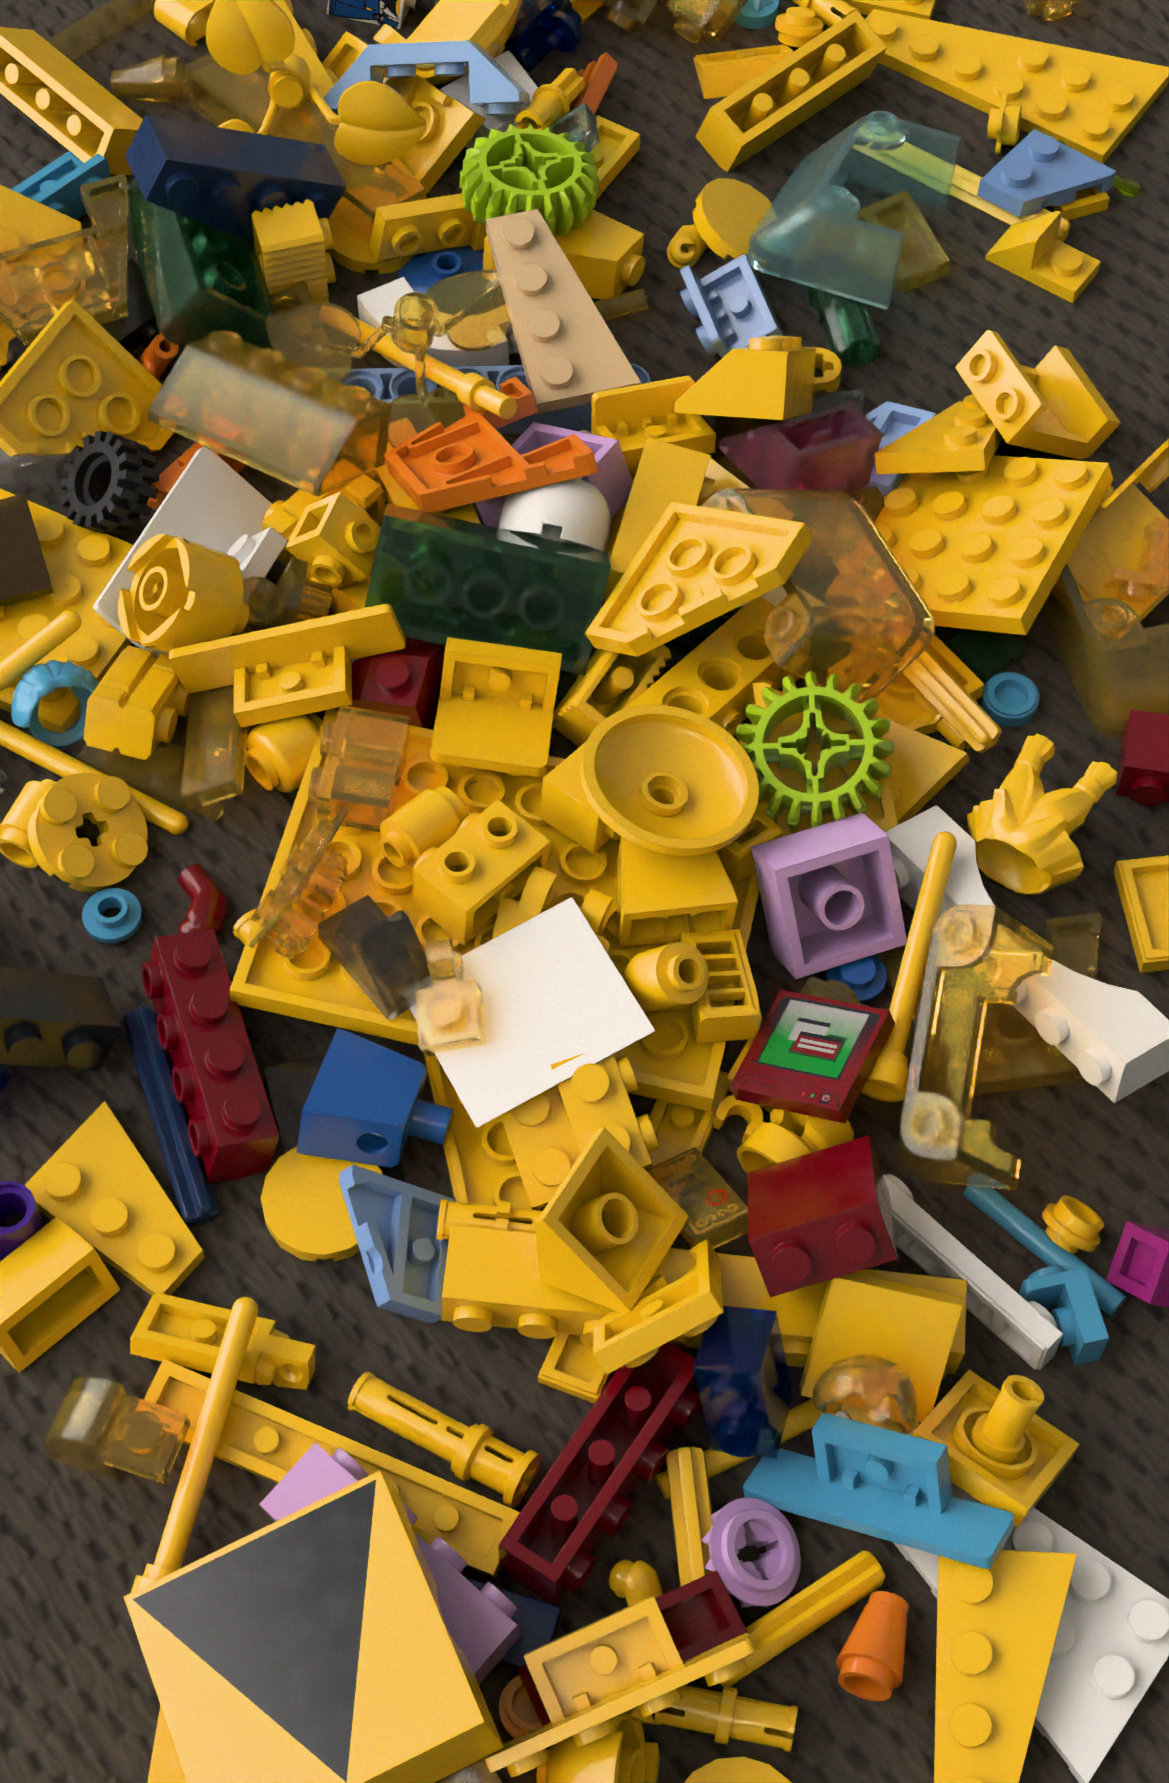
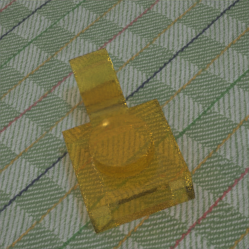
[415,938,486,1057]

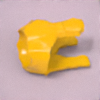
[967,733,1118,895]

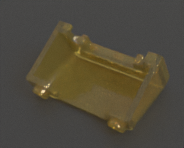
[702,488,935,705]
[897,904,1054,1190]

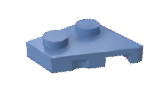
[977,129,1116,218]
[339,1165,456,1323]

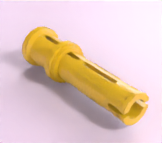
[347,1371,542,1508]

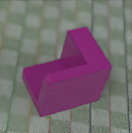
[1106,1221,1169,1308]

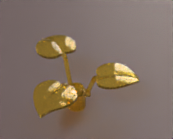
[266,270,510,448]

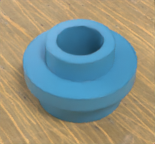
[82,888,143,944]

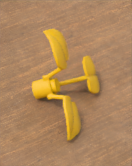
[206,0,426,166]

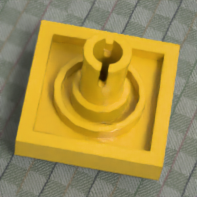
[912,1370,1080,1528]

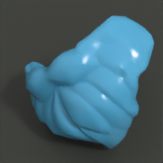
[11,660,99,747]

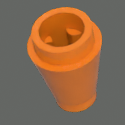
[836,1591,909,1701]

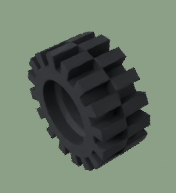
[60,431,159,538]

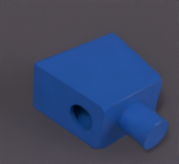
[297,1028,454,1167]

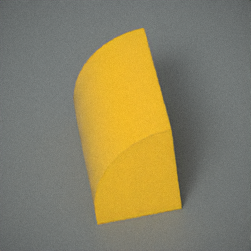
[0,1216,120,1373]

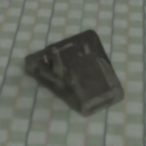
[318,895,439,1021]

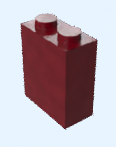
[747,1135,897,1297]

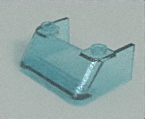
[747,111,961,310]

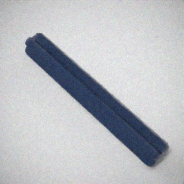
[123,1006,219,1226]

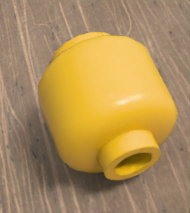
[243,713,322,793]

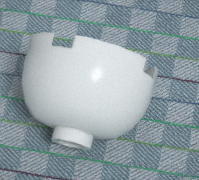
[498,477,611,558]

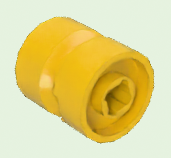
[737,1108,854,1173]

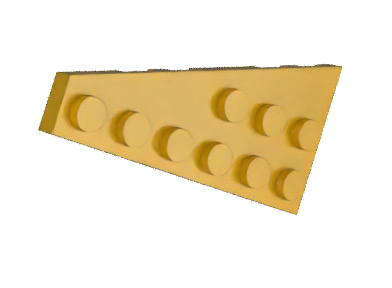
[865,9,1169,164]

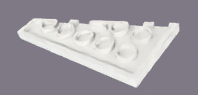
[832,1404,1169,1783]

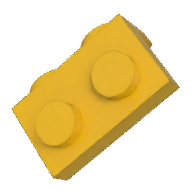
[591,376,716,472]

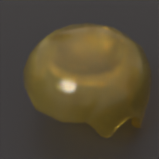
[813,1354,919,1434]

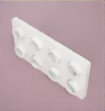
[93,446,287,658]

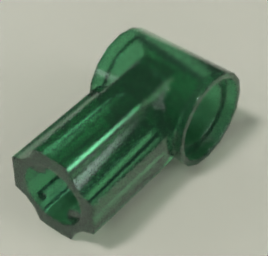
[808,270,881,369]

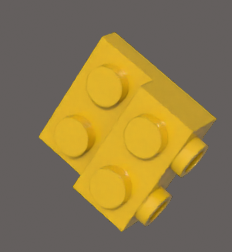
[500,1053,660,1210]

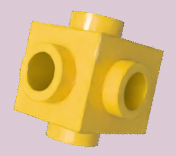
[285,492,388,590]

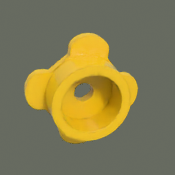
[987,94,1022,155]

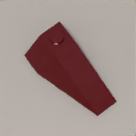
[210,633,447,729]

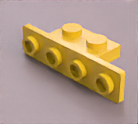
[169,604,405,728]
[485,1595,756,1777]

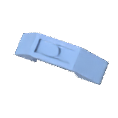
[324,40,530,116]

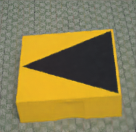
[124,1470,504,1783]

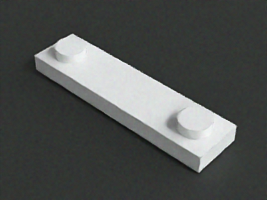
[883,1174,1063,1370]

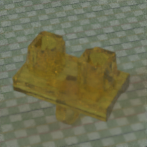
[243,558,333,629]

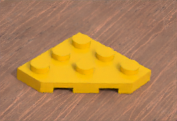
[0,299,190,457]
[585,502,814,657]

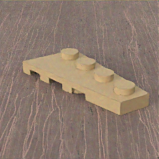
[486,209,641,414]

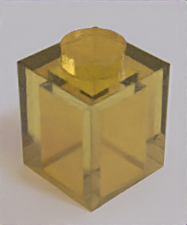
[665,0,748,46]

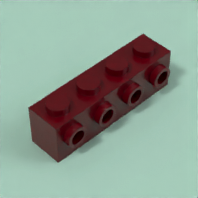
[142,929,280,1183]
[498,1342,704,1606]

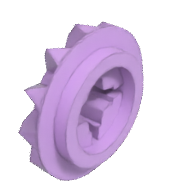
[701,1497,801,1608]

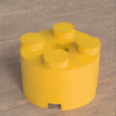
[118,534,249,654]

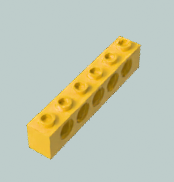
[539,596,812,854]

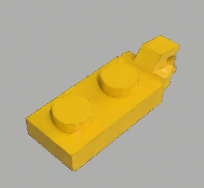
[130,1292,316,1390]

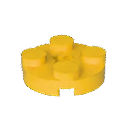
[28,773,148,892]

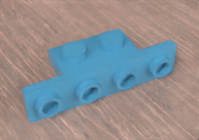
[743,1412,1014,1569]

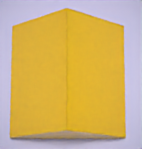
[535,1127,689,1313]

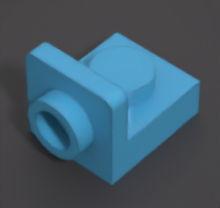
[1019,1266,1109,1365]

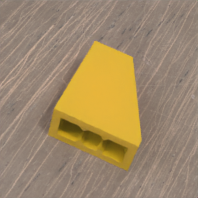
[482,210,645,301]

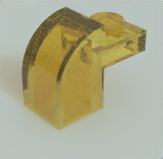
[43,1377,191,1484]

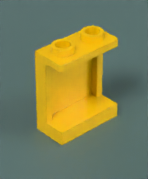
[955,330,1121,460]

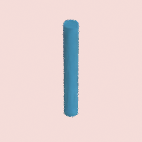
[963,1176,1127,1317]

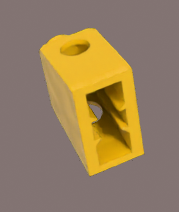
[617,836,738,947]

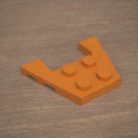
[384,376,599,515]

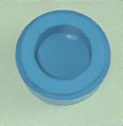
[981,672,1040,727]

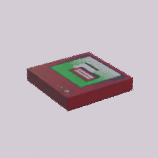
[729,990,895,1124]

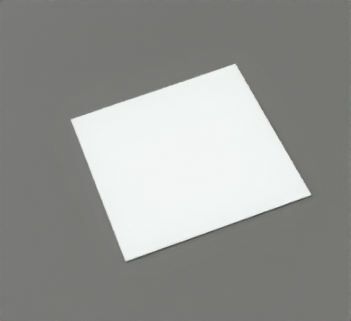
[399,897,655,1128]

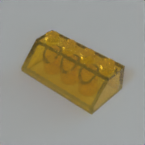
[147,331,392,497]

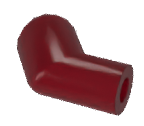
[177,864,229,935]

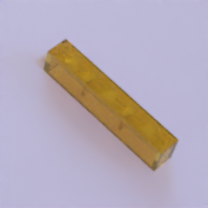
[185,52,426,245]

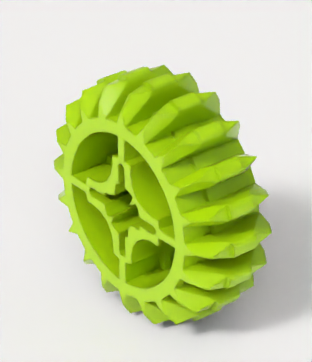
[459,124,599,236]
[736,671,894,829]

